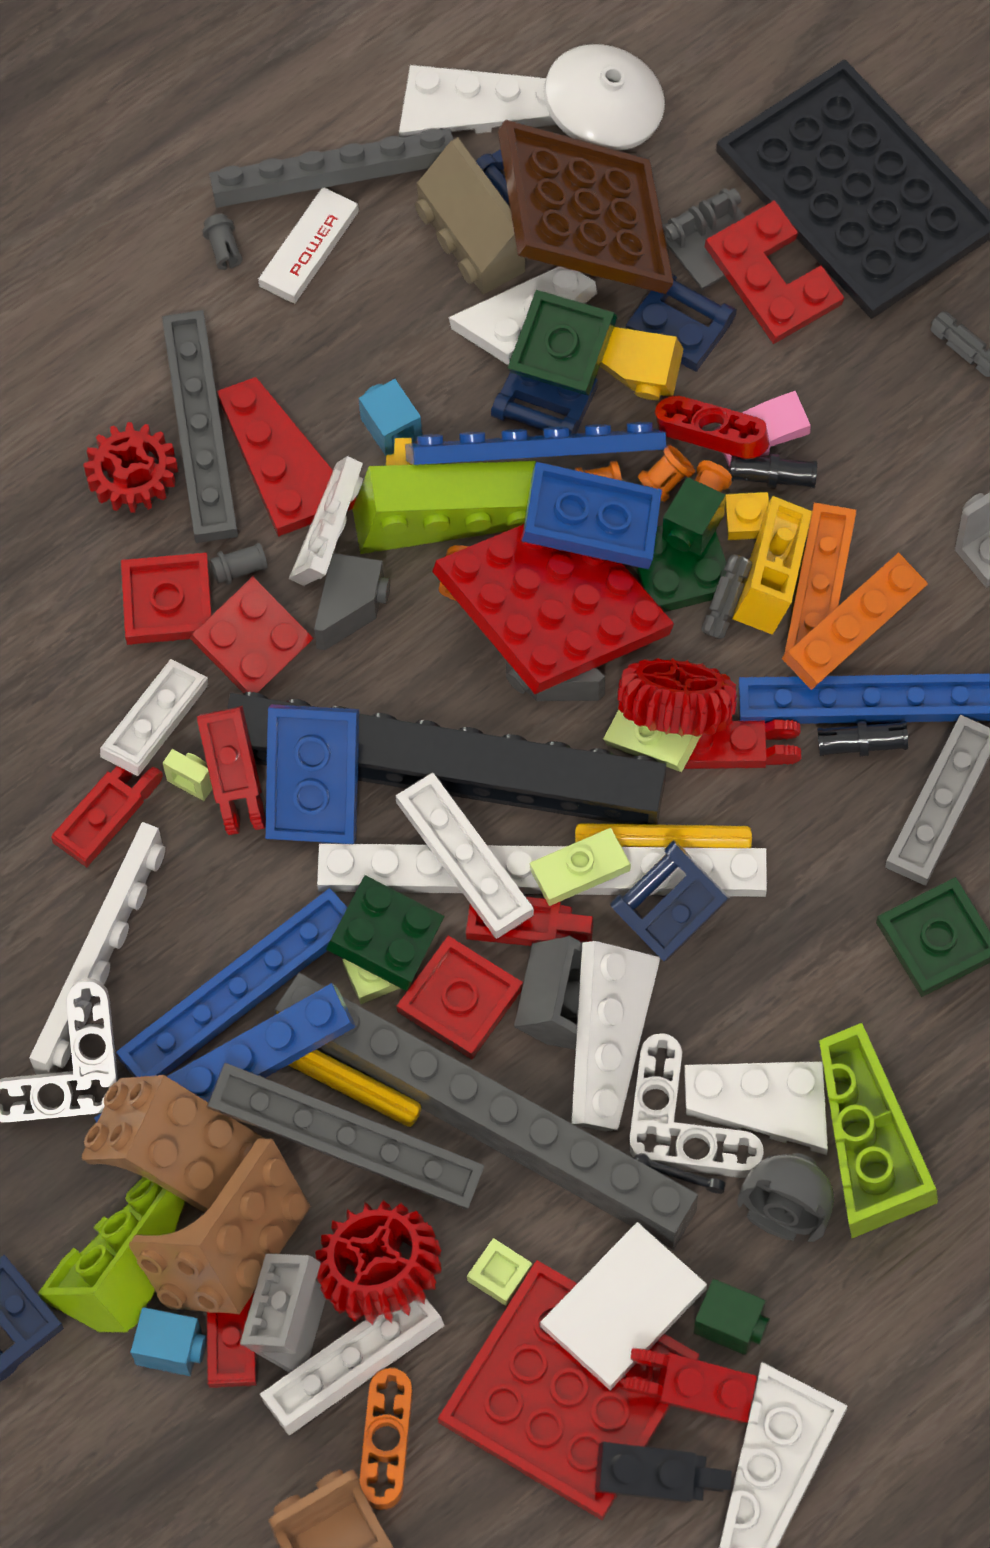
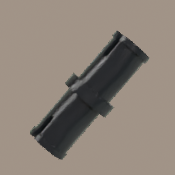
[729,454,817,488]
[817,721,908,756]

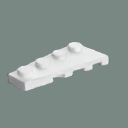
[572,941,660,1131]
[720,1362,847,1548]

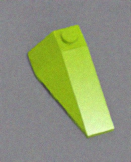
[38,1177,185,1332]

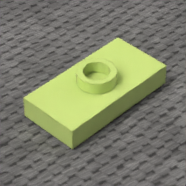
[603,710,702,772]
[530,828,631,906]

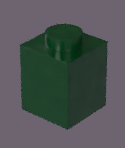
[662,477,726,556]
[694,1278,770,1355]

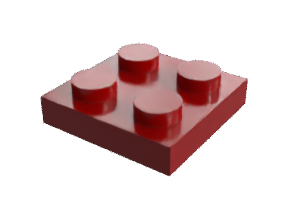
[121,552,212,645]
[190,577,314,693]
[396,935,523,1060]

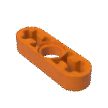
[359,1368,413,1510]

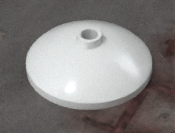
[544,44,665,151]

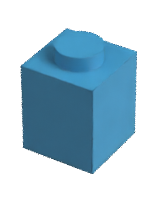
[358,379,422,456]
[131,1307,207,1376]

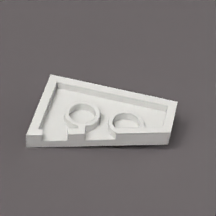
[449,267,597,365]
[289,456,363,586]
[684,1062,828,1155]

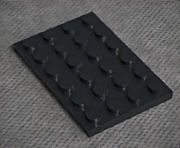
[716,59,990,319]

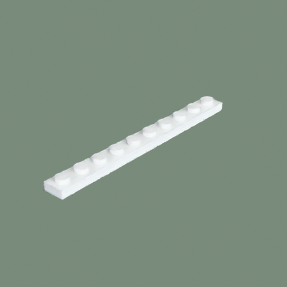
[317,844,767,897]

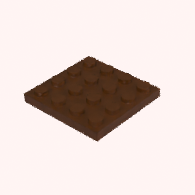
[498,120,674,294]

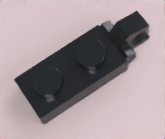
[595,1442,732,1503]

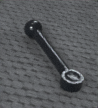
[634,1153,726,1194]

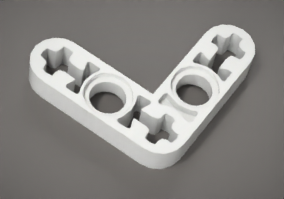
[0,978,118,1122]
[629,1033,764,1178]

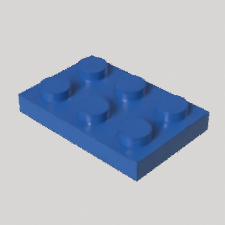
[522,462,662,569]
[265,704,359,844]

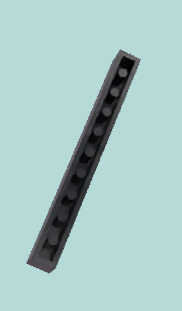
[227,692,666,825]

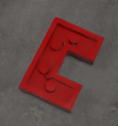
[704,201,844,344]

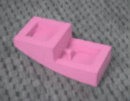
[715,391,811,468]

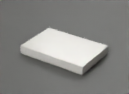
[540,1222,707,1390]

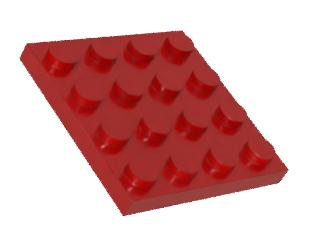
[432,524,674,694]
[438,1260,700,1521]

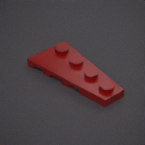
[217,377,356,537]

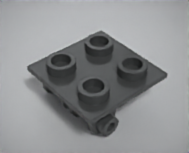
[662,188,746,290]

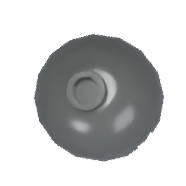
[737,1153,835,1242]

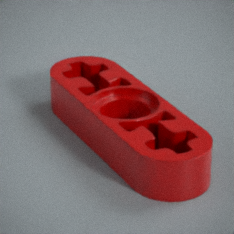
[655,396,770,459]

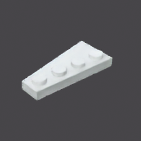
[399,65,557,137]

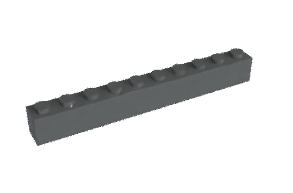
[275,973,698,1250]

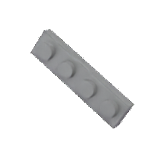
[885,715,990,886]

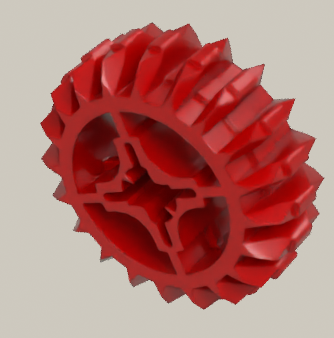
[617,658,737,737]
[315,1199,442,1325]

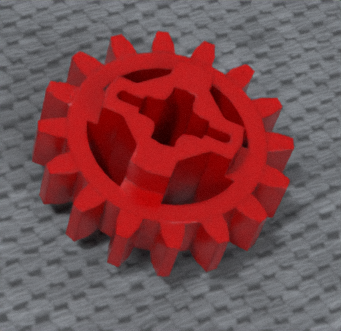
[84,422,178,513]

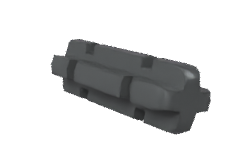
[930,311,990,377]
[702,554,752,639]

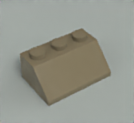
[415,137,525,295]

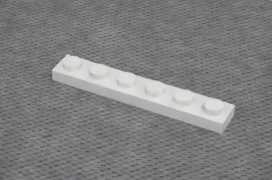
[29,822,165,1074]

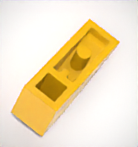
[600,327,684,400]
[732,496,812,635]

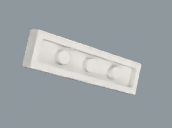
[396,773,534,939]
[260,1298,444,1436]

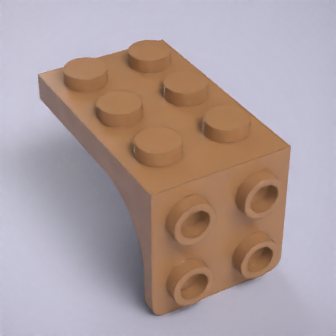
[82,1075,265,1213]
[129,1138,311,1314]
[269,1470,394,1548]

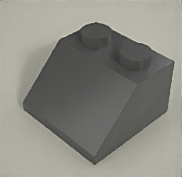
[514,936,582,1050]

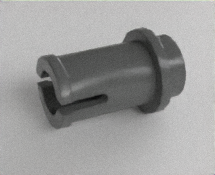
[202,214,243,270]
[210,543,268,585]

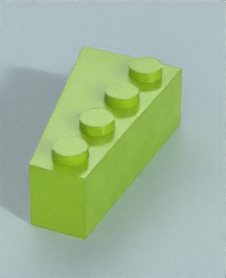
[353,461,536,554]
[819,1023,938,1239]

